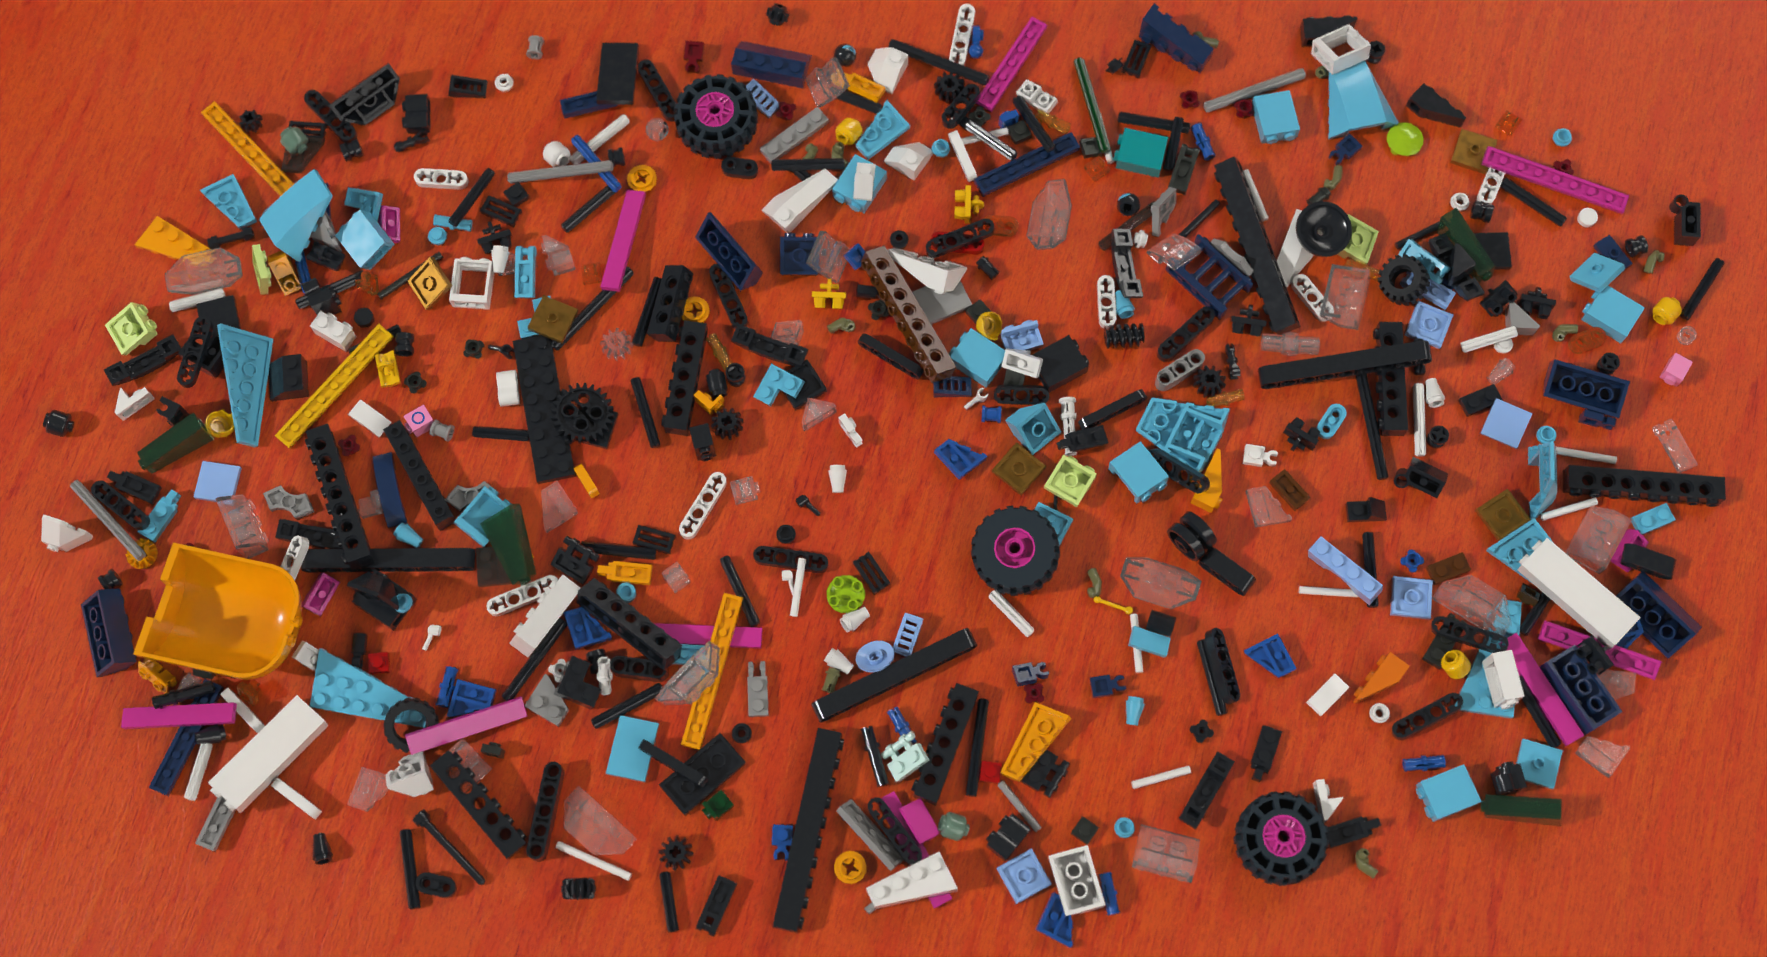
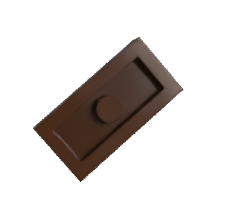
[1269,469,1311,511]
[1426,552,1471,585]

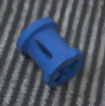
[981,405,1001,423]

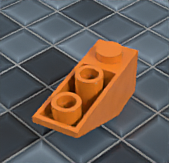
[1353,652,1410,704]

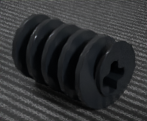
[1104,323,1144,349]

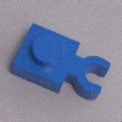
[772,825,793,861]

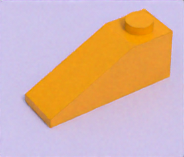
[1191,448,1222,513]

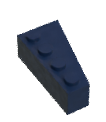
[1139,3,1214,73]

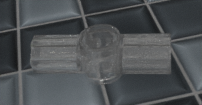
[1260,332,1320,356]

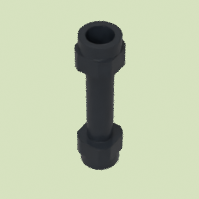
[207,227,255,249]

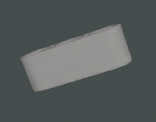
[1155,349,1205,391]

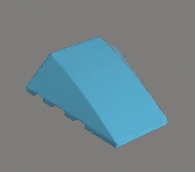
[1328,61,1399,140]
[259,169,333,262]
[1136,397,1230,473]
[1528,442,1557,520]

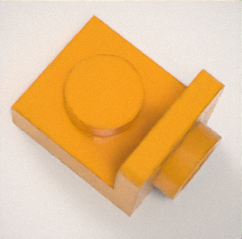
[694,390,724,416]

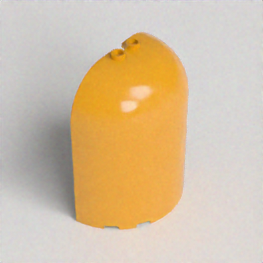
[133,543,303,680]

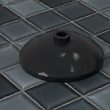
[1296,201,1352,257]

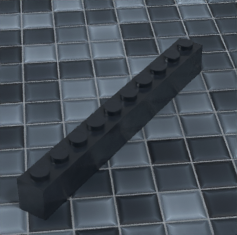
[1214,156,1301,336]
[772,728,845,934]

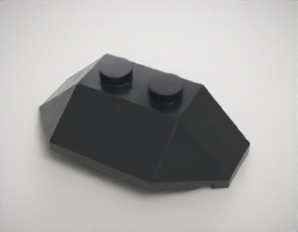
[328,63,400,125]

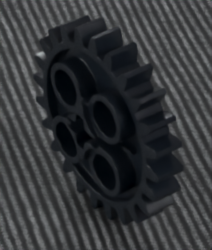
[551,383,614,444]

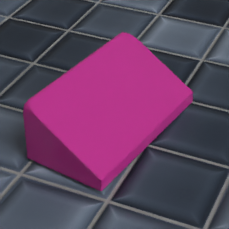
[378,205,400,243]
[1608,529,1649,572]
[302,573,340,616]
[899,799,940,844]

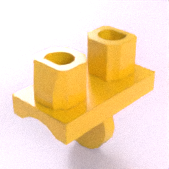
[954,185,984,224]
[812,278,847,309]
[375,351,401,388]

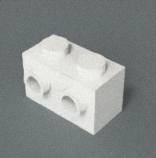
[310,311,357,352]

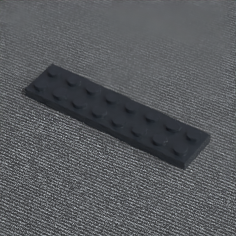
[513,335,576,484]

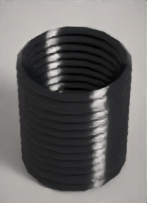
[1146,610,1176,637]

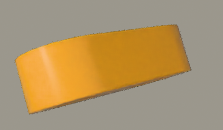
[573,464,600,499]

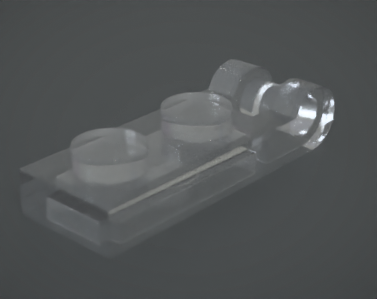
[1652,419,1698,474]

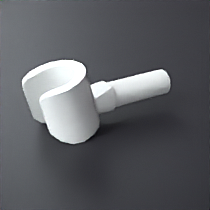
[964,388,988,410]
[782,570,794,596]
[422,624,442,651]

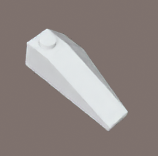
[762,169,838,233]
[1277,209,1322,287]
[887,248,967,294]

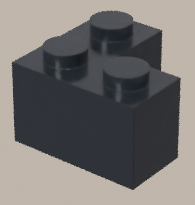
[178,331,224,379]
[554,656,601,709]

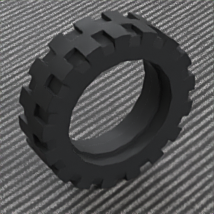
[384,698,438,753]

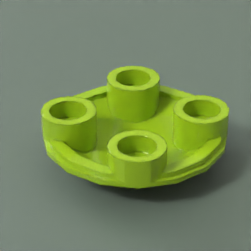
[1387,122,1424,156]
[827,575,865,613]

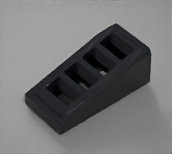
[448,75,488,98]

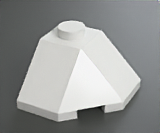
[868,47,908,94]
[883,142,934,181]
[41,514,93,552]
[386,751,434,797]

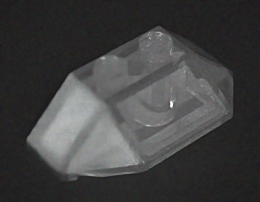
[1027,179,1072,250]
[165,248,243,295]
[1120,557,1202,609]
[1432,575,1512,636]
[655,641,720,705]
[564,786,637,855]

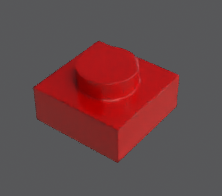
[368,652,390,675]
[979,761,1002,784]

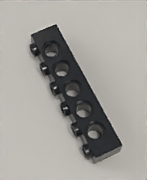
[661,320,708,436]
[1373,322,1408,436]
[383,420,456,531]
[576,578,682,671]
[911,683,979,806]
[430,750,528,859]

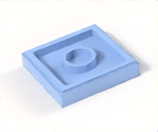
[1404,301,1453,349]
[1480,398,1533,449]
[193,461,242,505]
[1390,576,1433,620]
[996,848,1052,904]

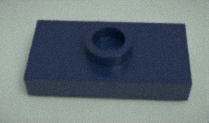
[1593,235,1633,269]

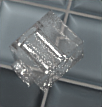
[730,476,760,505]
[661,562,690,593]

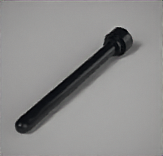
[412,809,486,885]

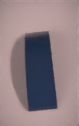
[373,452,407,528]

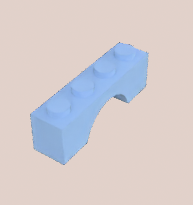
[1308,536,1383,605]

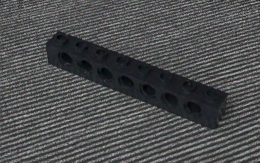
[305,424,375,570]
[1563,465,1726,507]

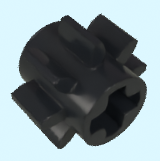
[766,3,789,26]
[239,110,263,133]

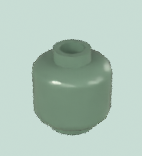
[280,126,308,154]
[938,812,970,841]

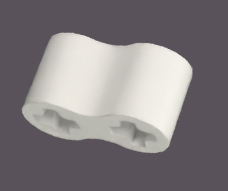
[496,370,520,407]

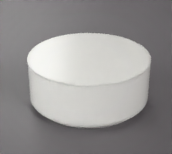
[1577,208,1598,228]

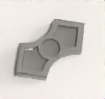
[1210,239,1253,276]
[445,481,500,512]
[263,485,315,520]

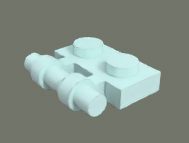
[881,731,929,782]

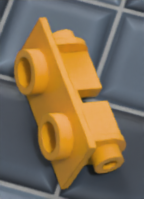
[138,658,177,693]

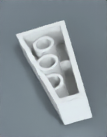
[509,575,581,657]
[866,852,958,909]

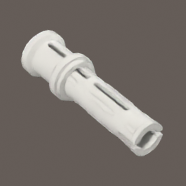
[1059,397,1077,456]

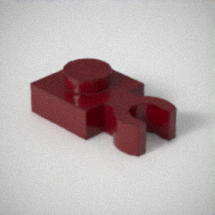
[684,41,704,74]

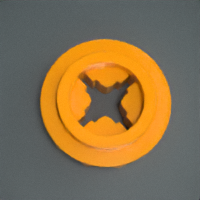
[627,165,657,192]
[682,297,710,323]
[125,538,158,569]
[834,851,867,884]

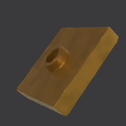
[1450,129,1497,174]
[408,257,452,310]
[527,295,578,344]
[992,442,1046,496]
[1475,489,1531,541]

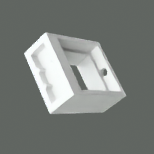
[1311,24,1371,75]
[449,257,495,310]
[1482,650,1525,710]

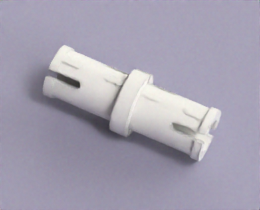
[597,657,613,695]

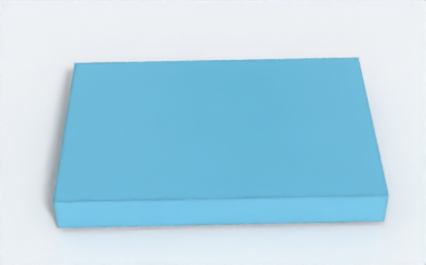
[606,715,659,782]

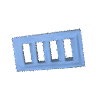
[746,79,779,118]
[893,613,923,657]

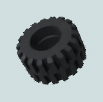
[1378,254,1430,306]

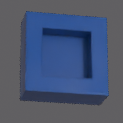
[999,109,1019,129]
[843,243,865,270]

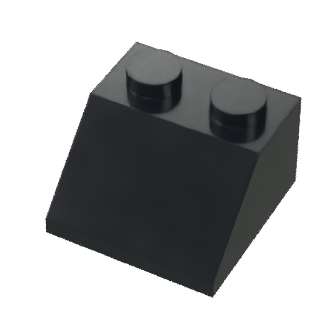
[269,354,309,401]

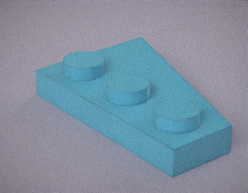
[856,100,910,160]
[200,174,257,230]

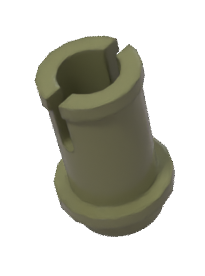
[822,667,841,693]

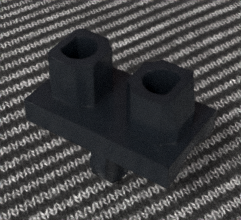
[477,221,512,254]
[306,242,345,272]
[1479,280,1517,317]
[1517,287,1556,319]
[1230,304,1266,336]
[1283,417,1320,452]
[1575,635,1614,675]

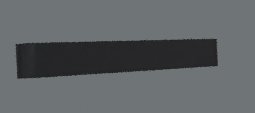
[1258,341,1432,389]
[301,548,475,573]
[811,628,978,723]

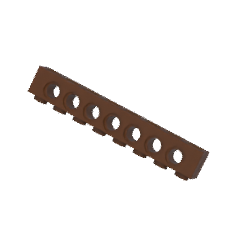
[861,246,956,383]

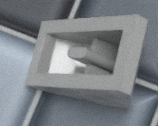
[1505,302,1540,335]

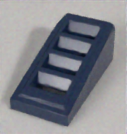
[933,376,972,397]

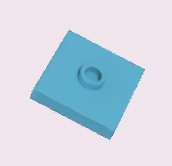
[1569,253,1625,293]
[1516,739,1563,789]

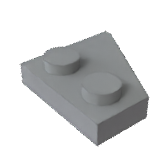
[1151,187,1176,237]
[524,674,569,727]

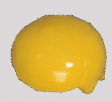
[976,312,1003,340]
[204,409,234,438]

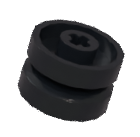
[1167,511,1217,561]

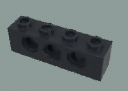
[647,265,693,342]

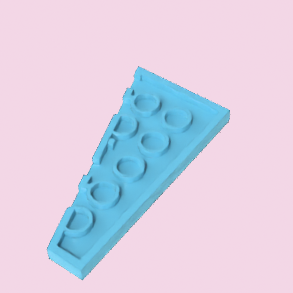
[217,323,273,447]
[1486,518,1554,585]
[1454,599,1522,719]
[310,648,428,728]

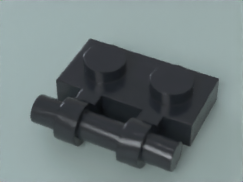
[550,536,600,584]
[1020,750,1070,798]

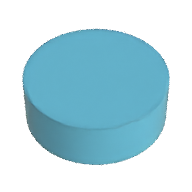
[616,582,636,603]

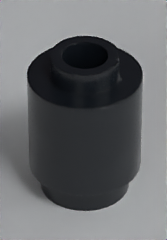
[706,369,728,399]

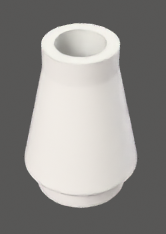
[491,245,510,274]
[1425,378,1445,408]
[828,465,847,493]
[840,607,870,632]
[823,648,854,675]

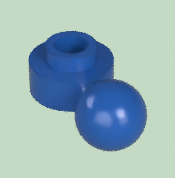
[969,26,984,58]

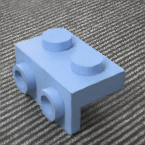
[1001,320,1044,351]

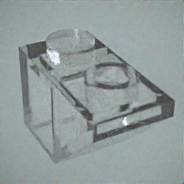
[541,235,576,276]

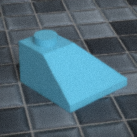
[1005,403,1061,455]

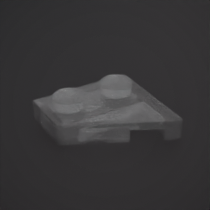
[541,481,578,533]
[1245,486,1292,528]
[1596,670,1636,700]
[1575,736,1630,778]
[347,767,389,812]

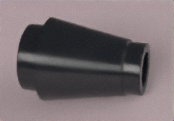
[194,724,226,744]
[312,833,333,865]

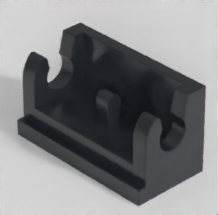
[156,396,192,433]

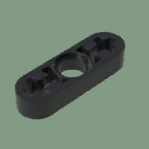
[942,84,980,129]
[994,385,1049,405]

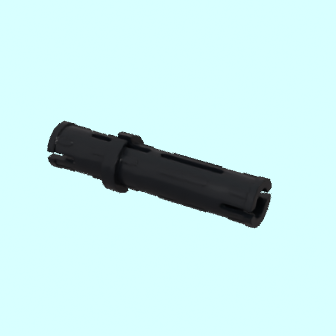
[152,680,215,709]
[860,726,889,787]

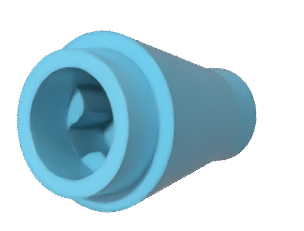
[1115,290,1135,319]
[393,522,424,548]
[1126,696,1145,726]

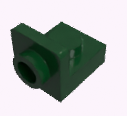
[702,790,734,821]

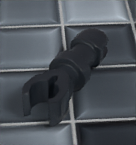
[394,130,430,152]
[1225,343,1240,379]

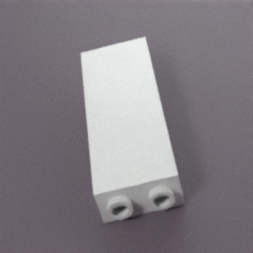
[1517,538,1641,650]
[208,695,328,813]

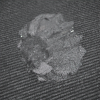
[600,328,633,361]

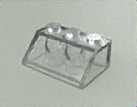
[1320,264,1370,330]
[216,494,269,559]
[1565,506,1632,574]
[1132,824,1200,883]

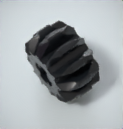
[934,71,965,104]
[1193,365,1226,398]
[711,407,744,440]
[659,835,694,871]
[561,878,596,900]

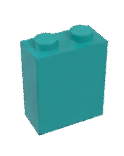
[1113,128,1168,178]

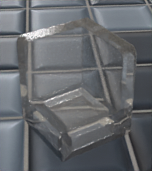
[358,490,384,518]

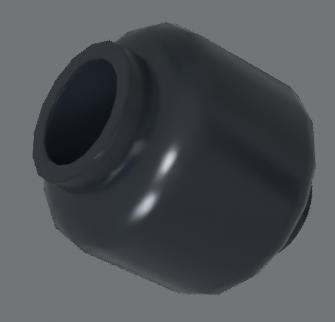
[43,410,74,437]

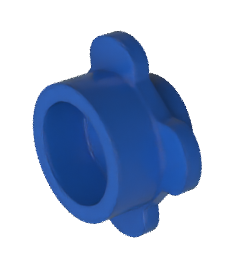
[1400,549,1424,573]

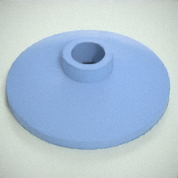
[856,641,894,672]

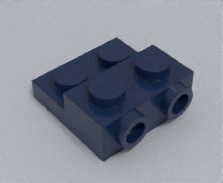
[780,233,818,275]

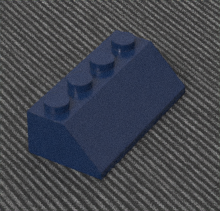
[731,41,811,89]
[695,212,763,291]
[1543,359,1630,418]
[1616,571,1702,658]
[81,589,137,677]
[1540,645,1622,737]

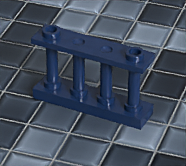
[1166,234,1253,320]

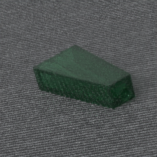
[1437,208,1495,283]
[137,413,213,474]
[480,504,536,586]
[1481,794,1562,826]

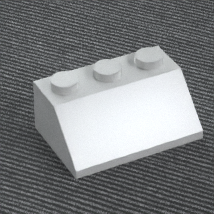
[1048,845,1105,916]

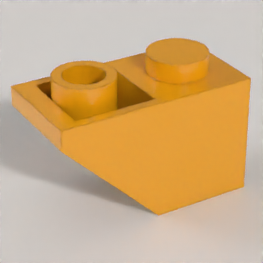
[267,250,302,296]

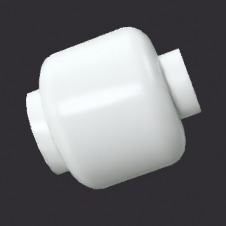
[543,141,570,167]

